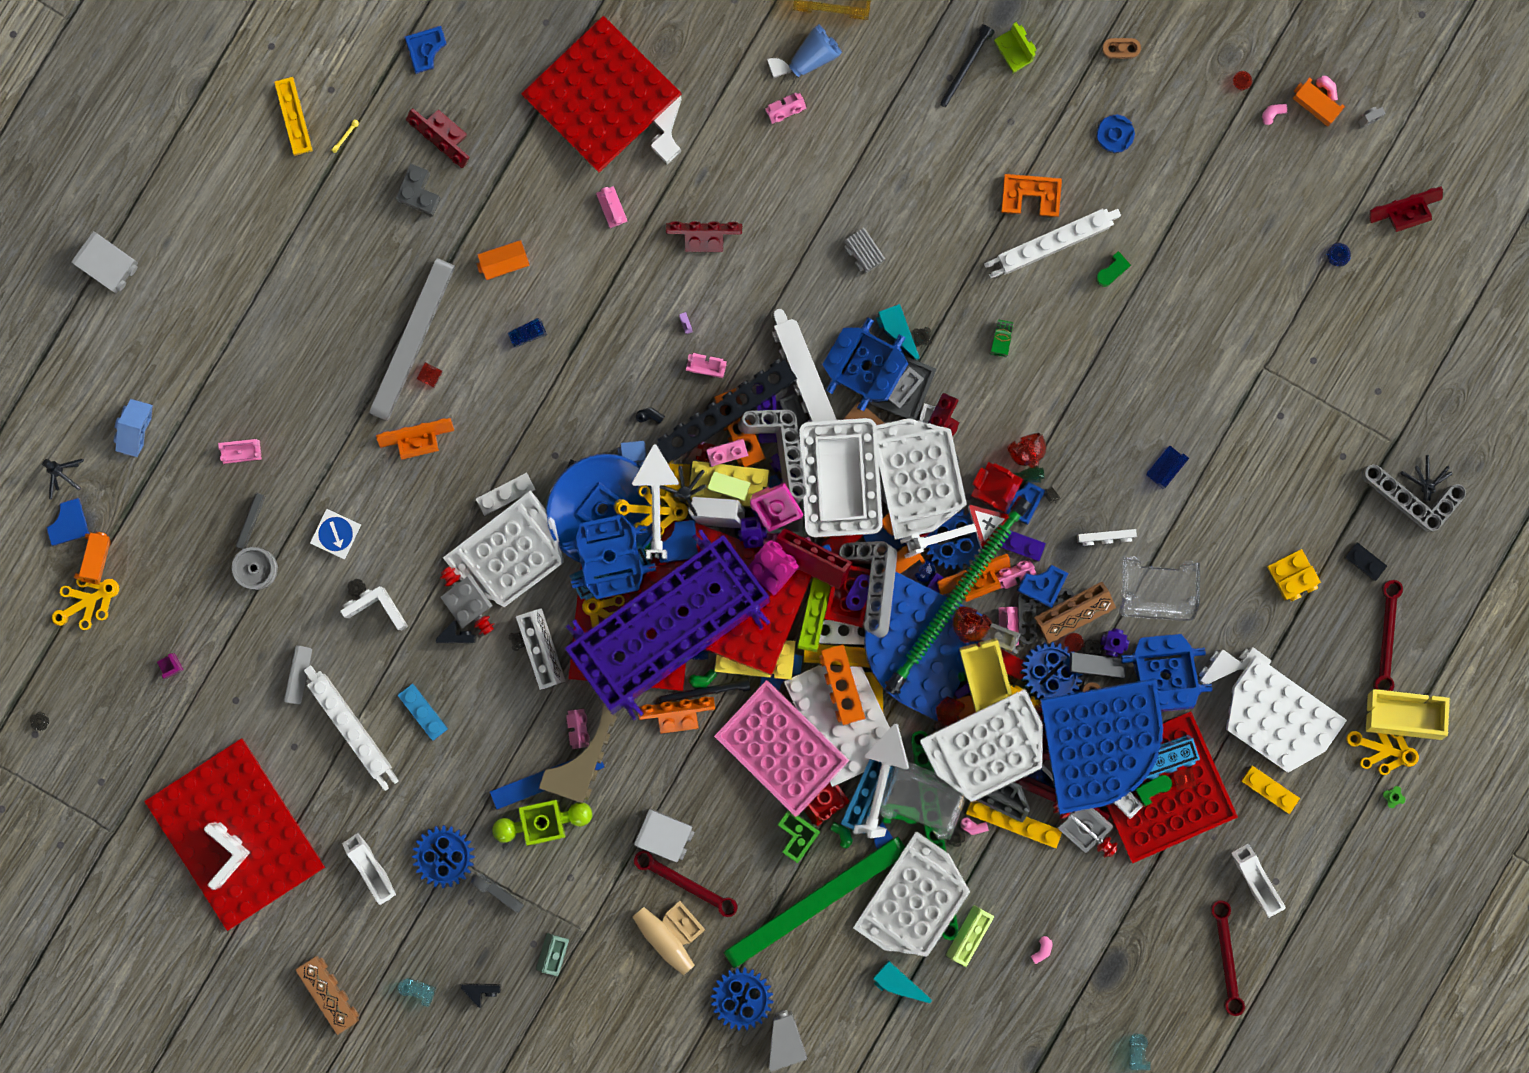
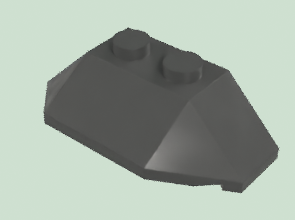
[953,782,1030,823]

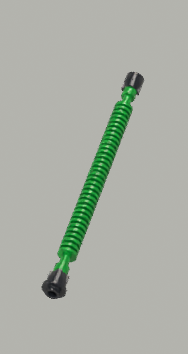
[884,496,1031,695]

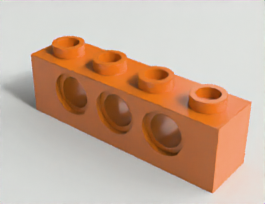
[714,388,766,467]
[819,644,865,725]

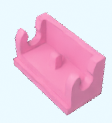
[218,439,262,464]

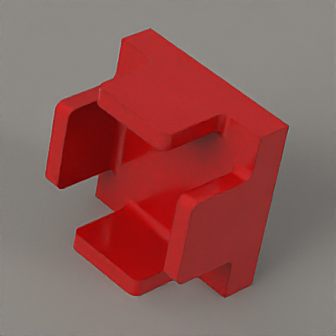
[971,462,1023,513]

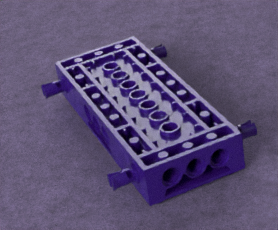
[565,530,770,721]

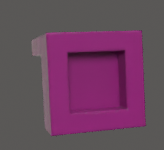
[157,653,184,679]

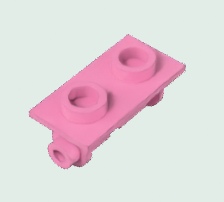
[765,92,806,124]
[596,186,628,228]
[686,353,727,378]
[706,439,748,467]
[995,560,1037,589]
[999,607,1019,645]
[566,709,590,749]

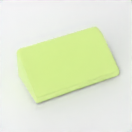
[708,472,751,501]

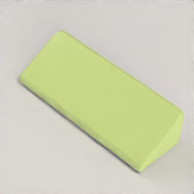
[946,905,994,967]

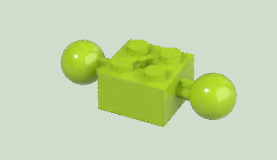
[492,799,592,846]

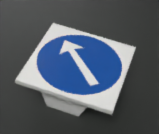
[310,509,361,559]

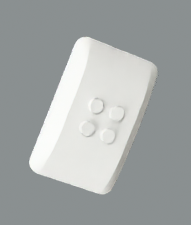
[799,418,883,537]

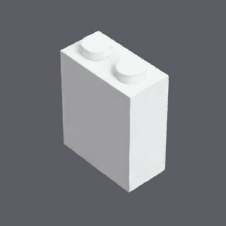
[689,497,746,528]

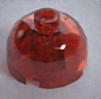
[1007,433,1047,468]
[952,606,992,643]

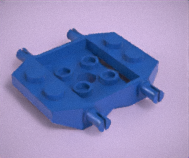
[822,317,908,411]
[563,515,656,599]
[1121,634,1212,712]

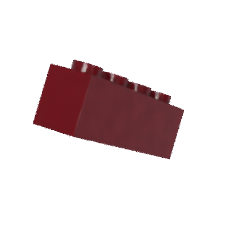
[775,528,852,589]

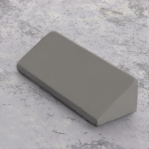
[284,645,312,704]

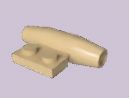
[633,901,705,975]

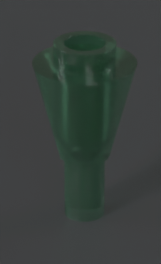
[1013,464,1045,483]

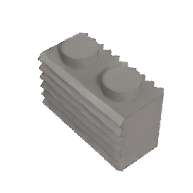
[844,228,885,273]

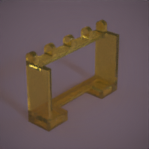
[793,0,871,20]

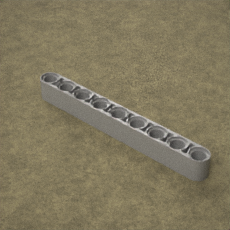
[370,258,455,421]

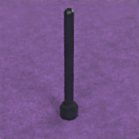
[940,24,995,107]
[659,675,751,703]

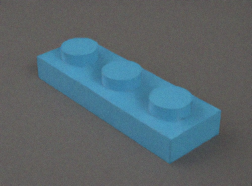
[398,684,448,741]

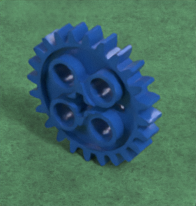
[925,509,981,571]
[1020,642,1083,700]
[412,825,475,888]
[711,967,773,1031]

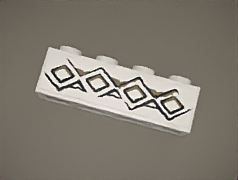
[516,608,565,690]

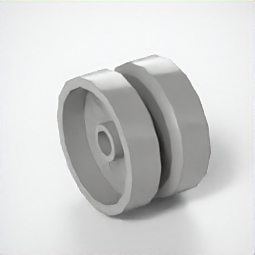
[232,547,278,590]

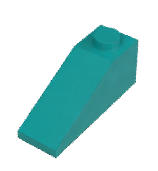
[876,304,920,361]
[873,960,932,1004]

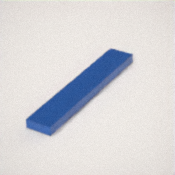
[490,759,605,809]

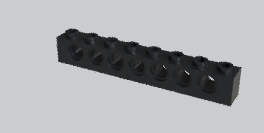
[656,359,797,465]

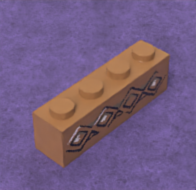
[1034,582,1116,644]
[296,956,359,1035]

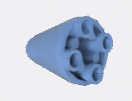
[789,24,842,77]

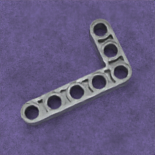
[738,410,806,504]
[1362,464,1466,532]
[839,541,897,638]

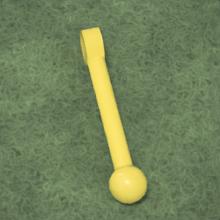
[332,120,359,153]

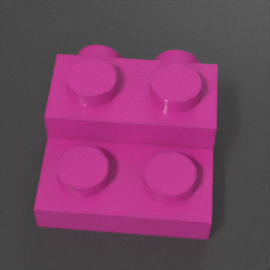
[750,482,803,532]
[748,540,800,595]

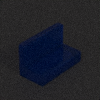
[1146,446,1189,489]

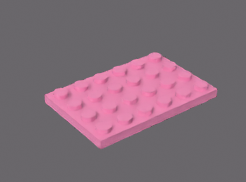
[714,680,849,817]

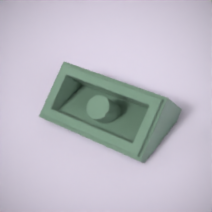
[536,933,569,976]

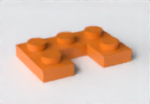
[1001,174,1062,217]

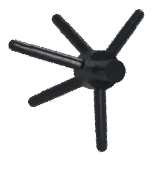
[1401,455,1453,501]
[42,458,84,500]
[660,466,706,516]

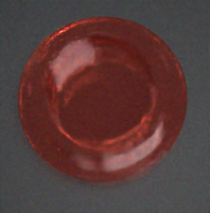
[1233,71,1252,90]
[1064,633,1084,652]

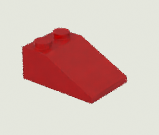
[824,566,871,627]

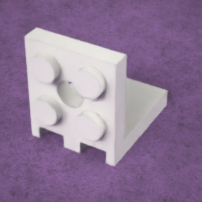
[341,586,408,631]
[204,822,250,890]

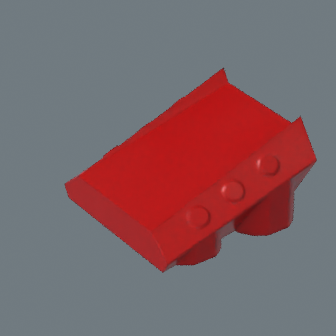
[803,782,849,826]

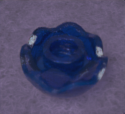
[1327,243,1351,267]
[915,560,936,582]

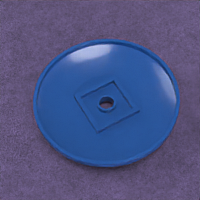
[546,454,661,563]

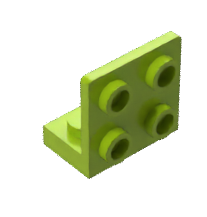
[994,22,1037,73]

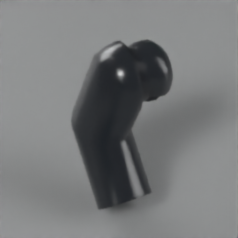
[636,407,665,424]

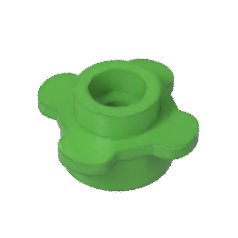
[1383,786,1406,808]

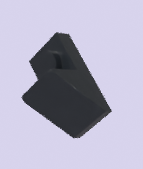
[436,620,476,643]
[461,983,502,1008]

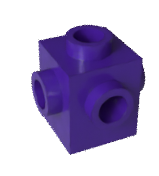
[739,516,767,549]
[1100,628,1129,657]

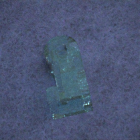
[398,978,437,1007]
[1129,1033,1151,1070]

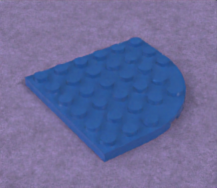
[864,571,991,723]
[1040,679,1163,814]

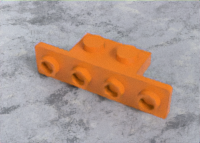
[376,418,454,460]
[937,554,1011,602]
[638,696,715,734]

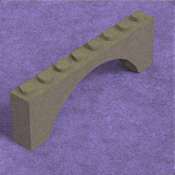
[539,652,625,803]

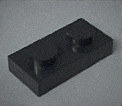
[1344,542,1387,581]

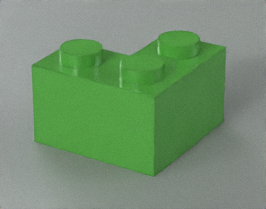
[778,810,820,863]

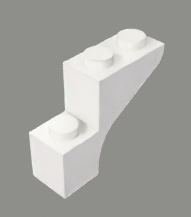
[651,96,681,164]
[1198,647,1271,684]
[342,833,396,905]
[1232,844,1286,918]

